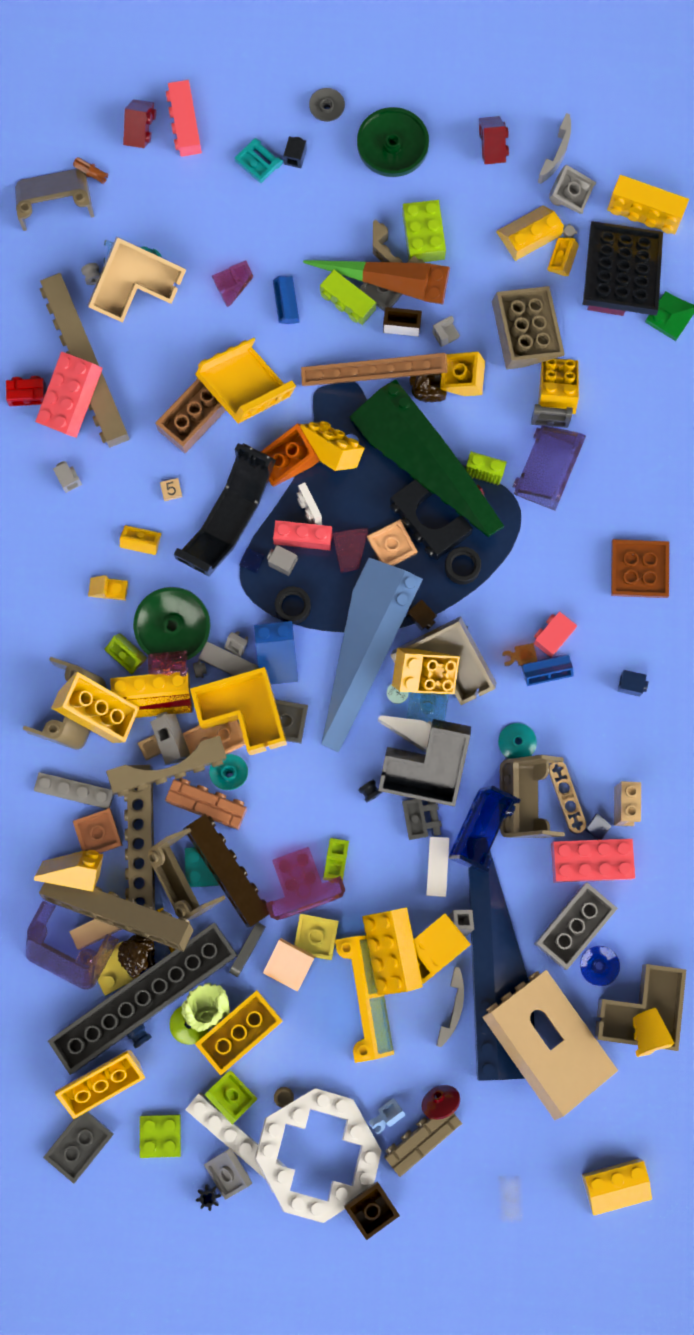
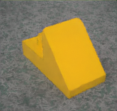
[88,575,128,601]

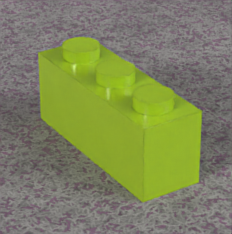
[320,270,376,325]

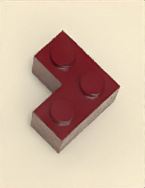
[123,99,156,148]
[479,116,509,165]

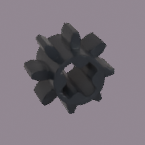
[196,1184,221,1211]

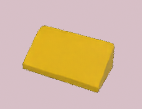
[547,238,579,276]
[120,525,161,555]

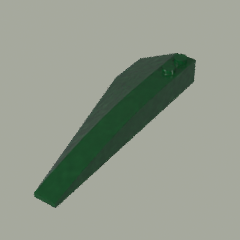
[350,379,504,537]

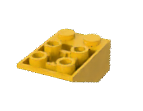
[538,359,579,414]
[300,421,364,471]
[392,648,460,694]
[413,913,471,984]

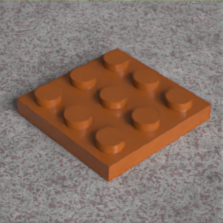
[611,539,669,598]

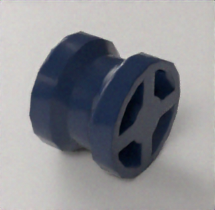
[127,1024,152,1049]

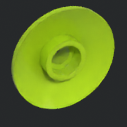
[170,1006,209,1045]

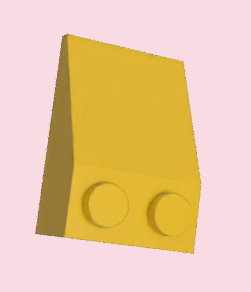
[34,850,104,892]

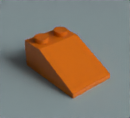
[260,423,320,487]

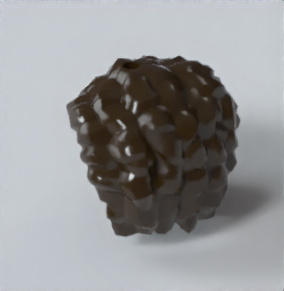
[409,373,447,403]
[118,934,155,978]

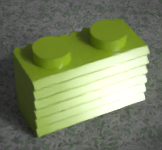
[465,451,507,485]

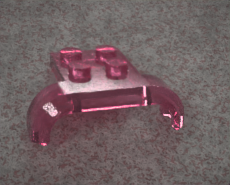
[266,847,345,921]

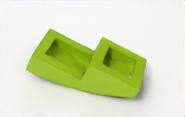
[323,838,349,883]

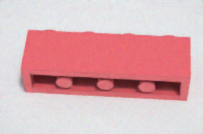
[166,80,202,157]

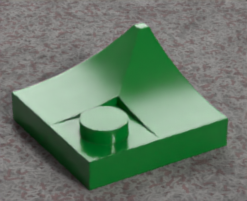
[645,291,694,342]

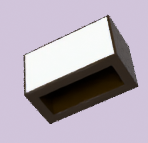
[383,307,422,337]

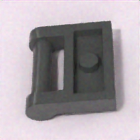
[531,404,573,428]

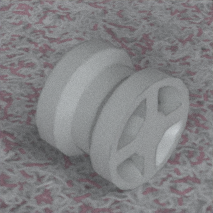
[81,263,101,285]

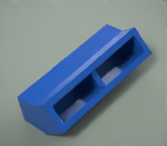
[273,276,299,324]
[521,655,574,686]

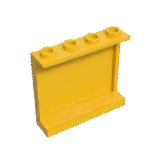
[195,338,296,424]

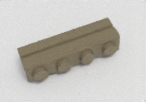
[384,1113,463,1177]

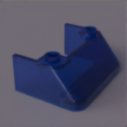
[448,785,521,872]

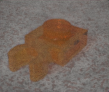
[502,643,538,667]

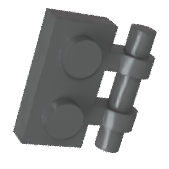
[402,799,442,840]

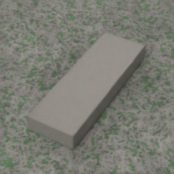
[198,642,258,676]

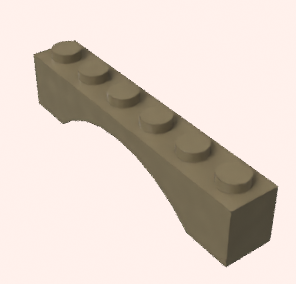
[106,735,227,797]

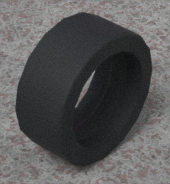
[445,547,481,584]
[275,586,311,624]

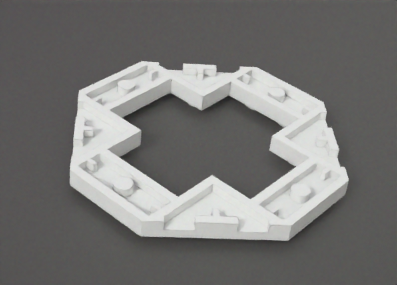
[255,1088,382,1223]

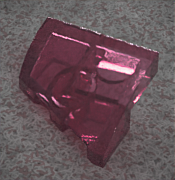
[212,260,254,307]
[332,528,368,573]
[148,651,188,676]

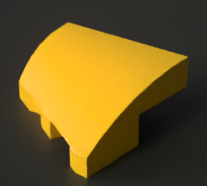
[633,1008,675,1057]

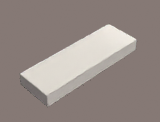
[426,837,449,897]

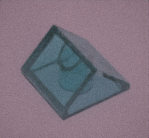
[406,692,449,723]

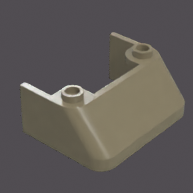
[23,657,107,750]
[499,755,565,838]
[148,828,226,920]

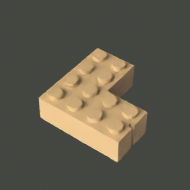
[87,236,186,323]

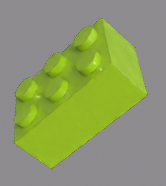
[402,200,446,262]

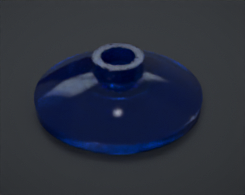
[580,946,620,986]

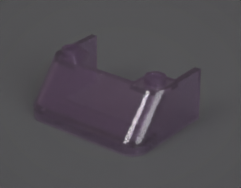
[25,901,119,990]

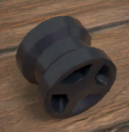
[358,779,383,803]

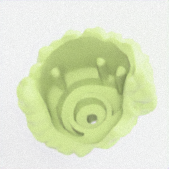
[181,982,230,1032]

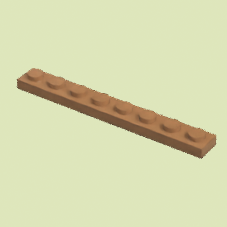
[301,353,447,387]

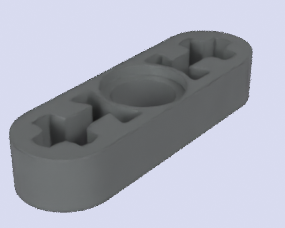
[229,922,266,977]

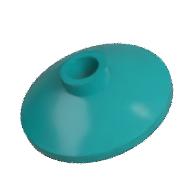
[498,723,537,759]
[209,754,248,790]

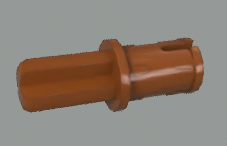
[73,157,108,184]

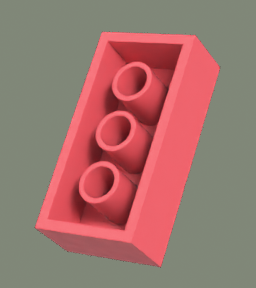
[35,351,103,438]
[551,839,635,883]

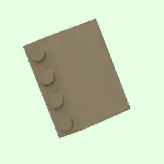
[491,286,565,370]

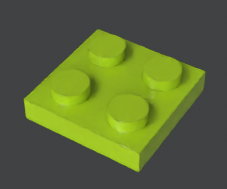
[204,1070,257,1125]
[140,1114,181,1158]

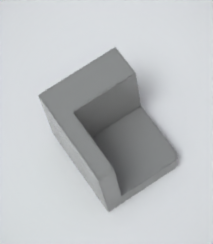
[432,316,460,347]

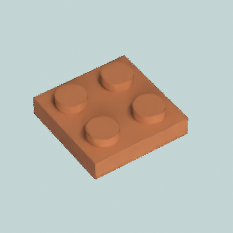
[73,808,123,853]

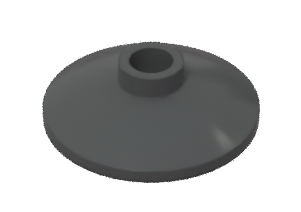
[309,88,345,122]

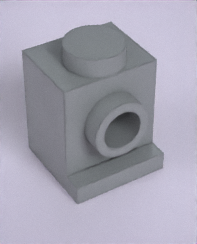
[53,461,82,493]

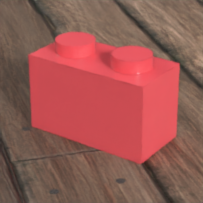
[533,611,577,658]

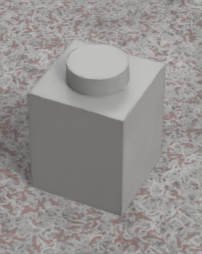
[267,545,298,576]
[448,910,474,936]

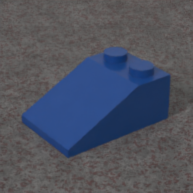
[254,621,298,685]

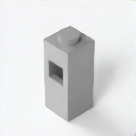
[150,712,190,765]

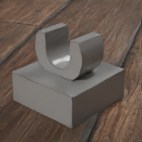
[224,631,248,657]

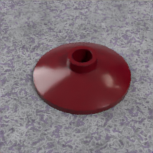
[421,1085,460,1120]

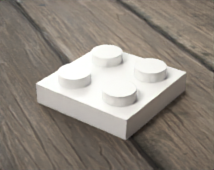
[297,483,322,525]

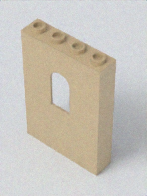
[482,970,618,1120]

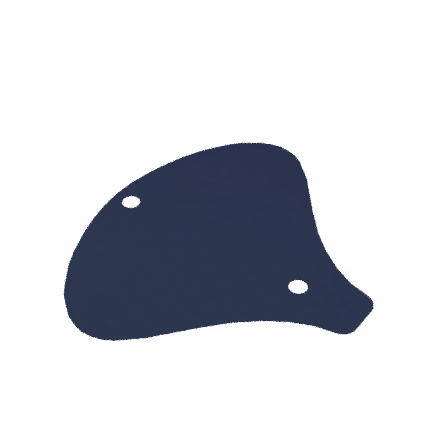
[240,382,521,632]

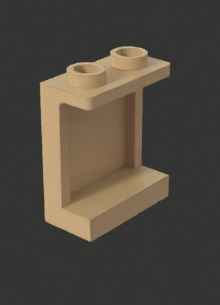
[614,781,641,827]

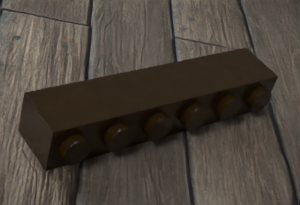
[183,814,270,928]

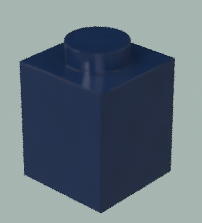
[617,670,649,697]

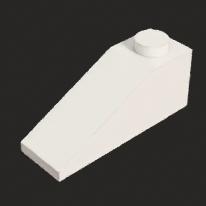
[378,715,432,753]

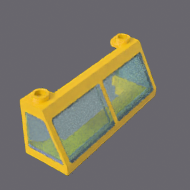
[335,935,394,1063]

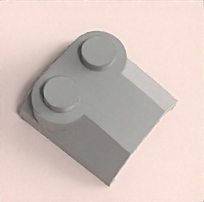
[549,164,597,214]

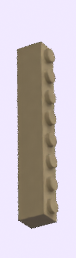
[39,882,194,952]

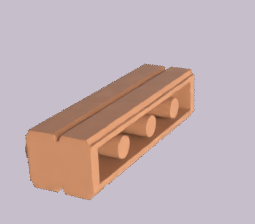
[165,778,247,831]

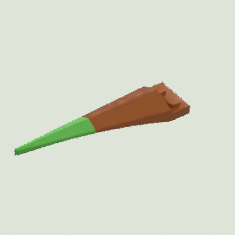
[303,260,450,305]

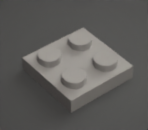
[204,1148,252,1200]

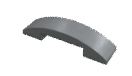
[538,113,571,184]
[436,967,464,1047]

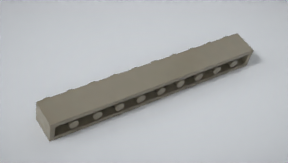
[39,273,130,448]

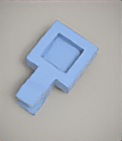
[369,1098,405,1134]

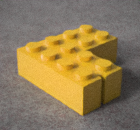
[190,667,287,756]

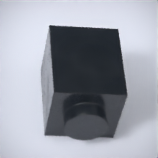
[283,136,307,168]

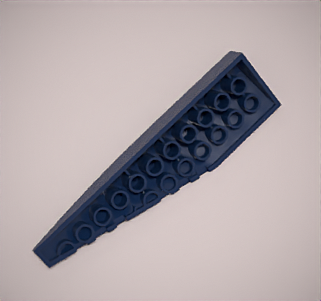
[467,838,535,1081]

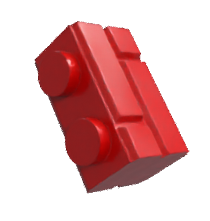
[6,376,47,406]

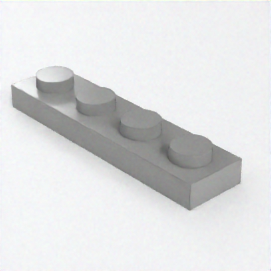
[34,772,113,809]

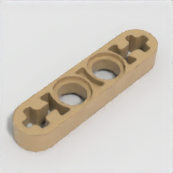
[549,762,586,834]

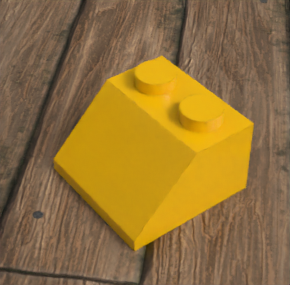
[440,351,485,396]

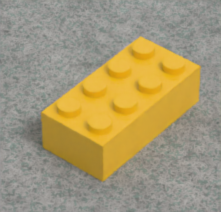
[607,174,689,235]
[362,907,423,996]
[195,990,283,1076]

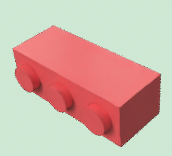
[273,520,332,550]

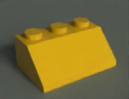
[496,205,564,261]
[582,1158,652,1216]

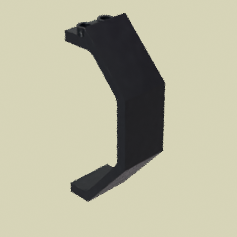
[174,443,276,577]

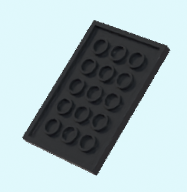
[582,221,663,316]

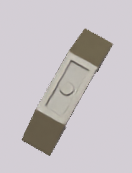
[373,219,425,263]

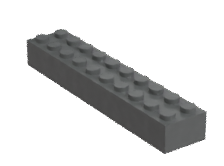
[48,923,238,1075]

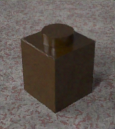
[406,599,437,631]

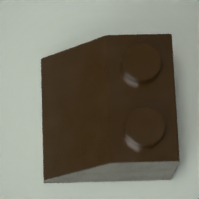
[344,1181,400,1241]

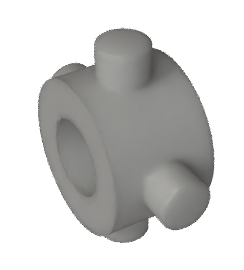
[562,224,577,238]

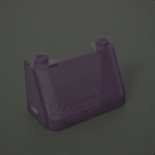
[512,425,586,511]

